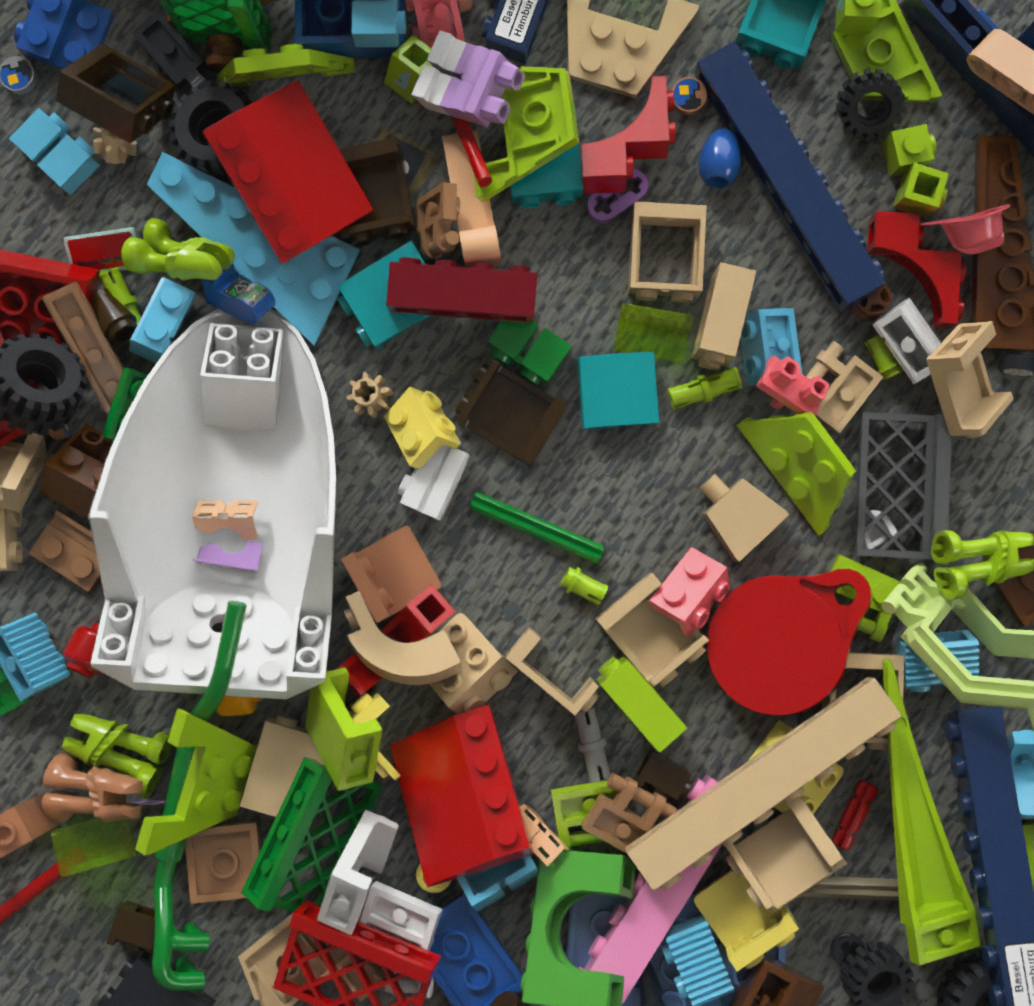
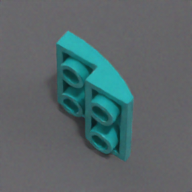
[577,352,659,429]

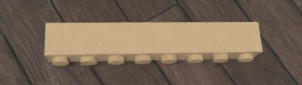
[625,677,902,891]

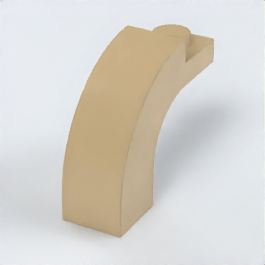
[343,591,461,685]

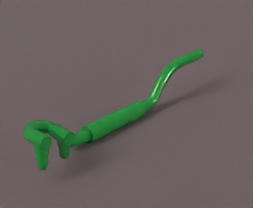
[152,600,247,991]

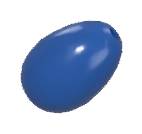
[698,128,741,188]

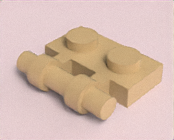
[806,341,883,435]

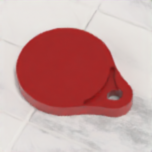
[707,569,873,716]

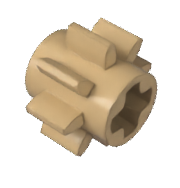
[93,127,137,164]
[346,372,394,419]

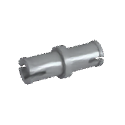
[573,706,611,783]

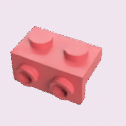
[405,0,465,48]
[649,547,731,637]

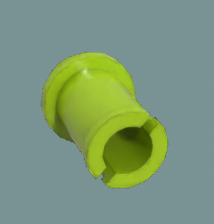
[864,335,904,381]
[560,567,608,606]

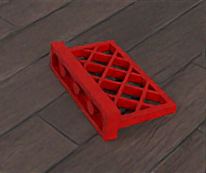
[273,900,441,1006]

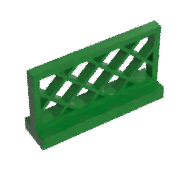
[159,0,272,54]
[241,756,382,912]

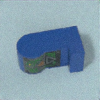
[202,264,276,325]

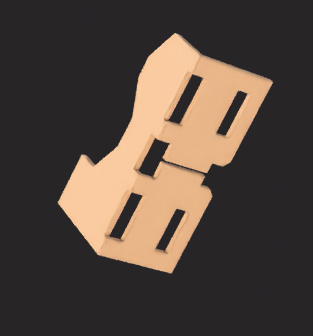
[192,501,258,540]
[521,804,569,867]

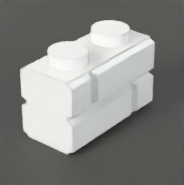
[873,298,941,384]
[397,444,470,521]

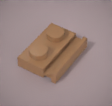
[29,510,101,592]

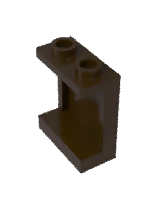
[339,137,417,247]
[455,359,568,467]

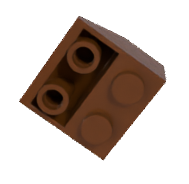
[40,424,114,520]
[729,953,824,1006]

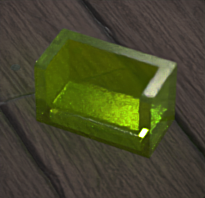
[51,818,136,878]

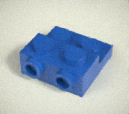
[14,0,115,70]

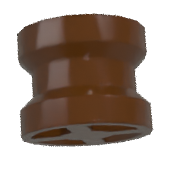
[205,35,243,73]
[852,284,892,320]

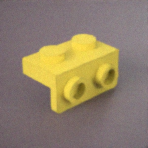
[384,387,461,469]

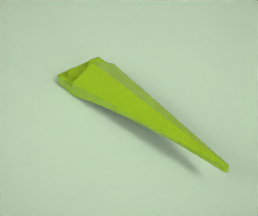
[882,658,981,966]

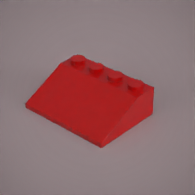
[202,80,374,264]
[0,250,100,353]
[390,705,534,887]

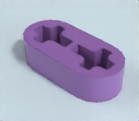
[587,169,648,224]

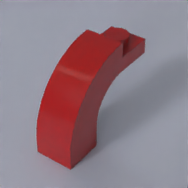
[336,584,456,699]

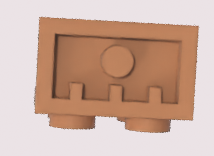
[341,525,442,623]

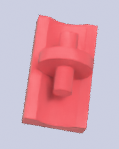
[756,355,829,416]

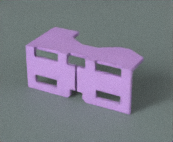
[192,541,263,573]

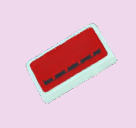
[64,227,141,274]

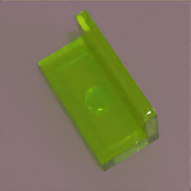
[614,303,694,362]

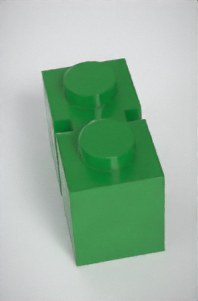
[487,321,572,386]

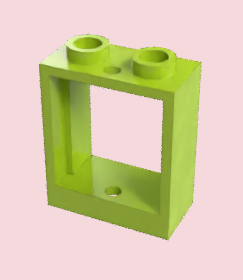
[596,656,687,753]

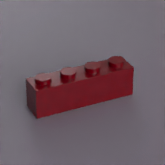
[386,257,537,323]

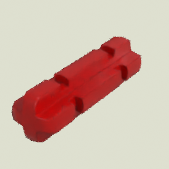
[831,780,878,851]

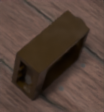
[56,43,176,144]

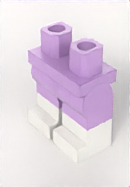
[411,30,525,128]

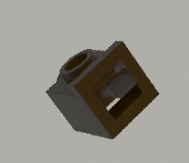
[633,748,693,801]
[106,900,155,951]

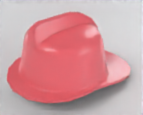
[920,204,1010,254]

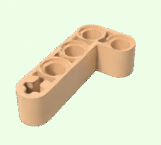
[966,29,1034,115]
[442,130,501,268]

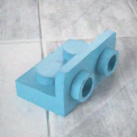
[740,308,803,386]

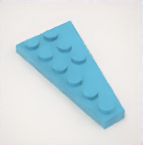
[147,152,360,346]

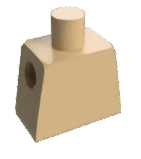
[699,474,790,562]

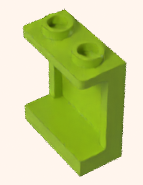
[305,668,382,791]

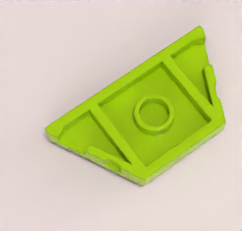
[830,0,942,102]
[736,412,856,536]

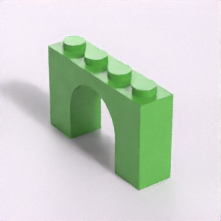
[521,848,636,1006]

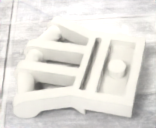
[360,881,443,998]

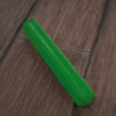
[469,492,604,563]

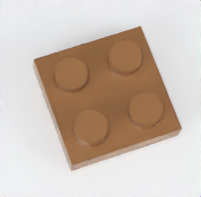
[185,820,261,904]

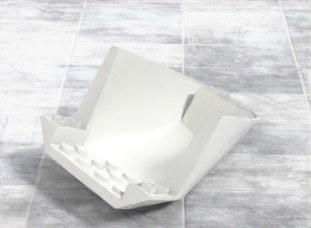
[89,309,336,699]

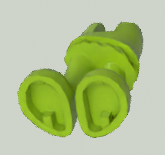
[122,218,235,281]
[931,530,1034,600]
[61,714,172,799]

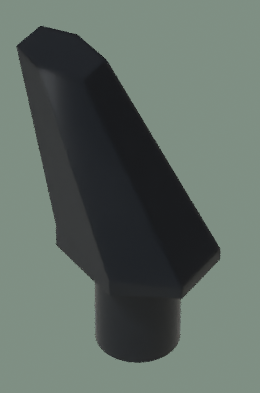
[639,960,666,1006]

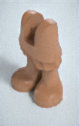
[41,753,143,823]

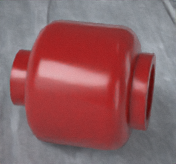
[63,622,104,679]

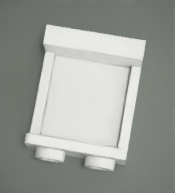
[317,810,399,935]

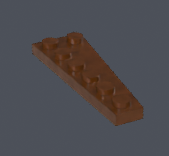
[972,135,1034,352]

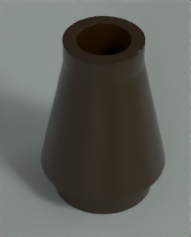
[90,288,137,343]

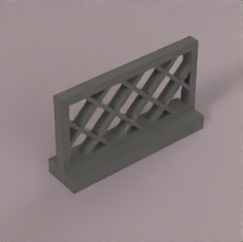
[854,412,952,560]

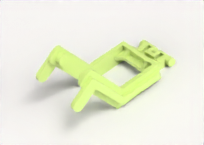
[882,562,1034,730]

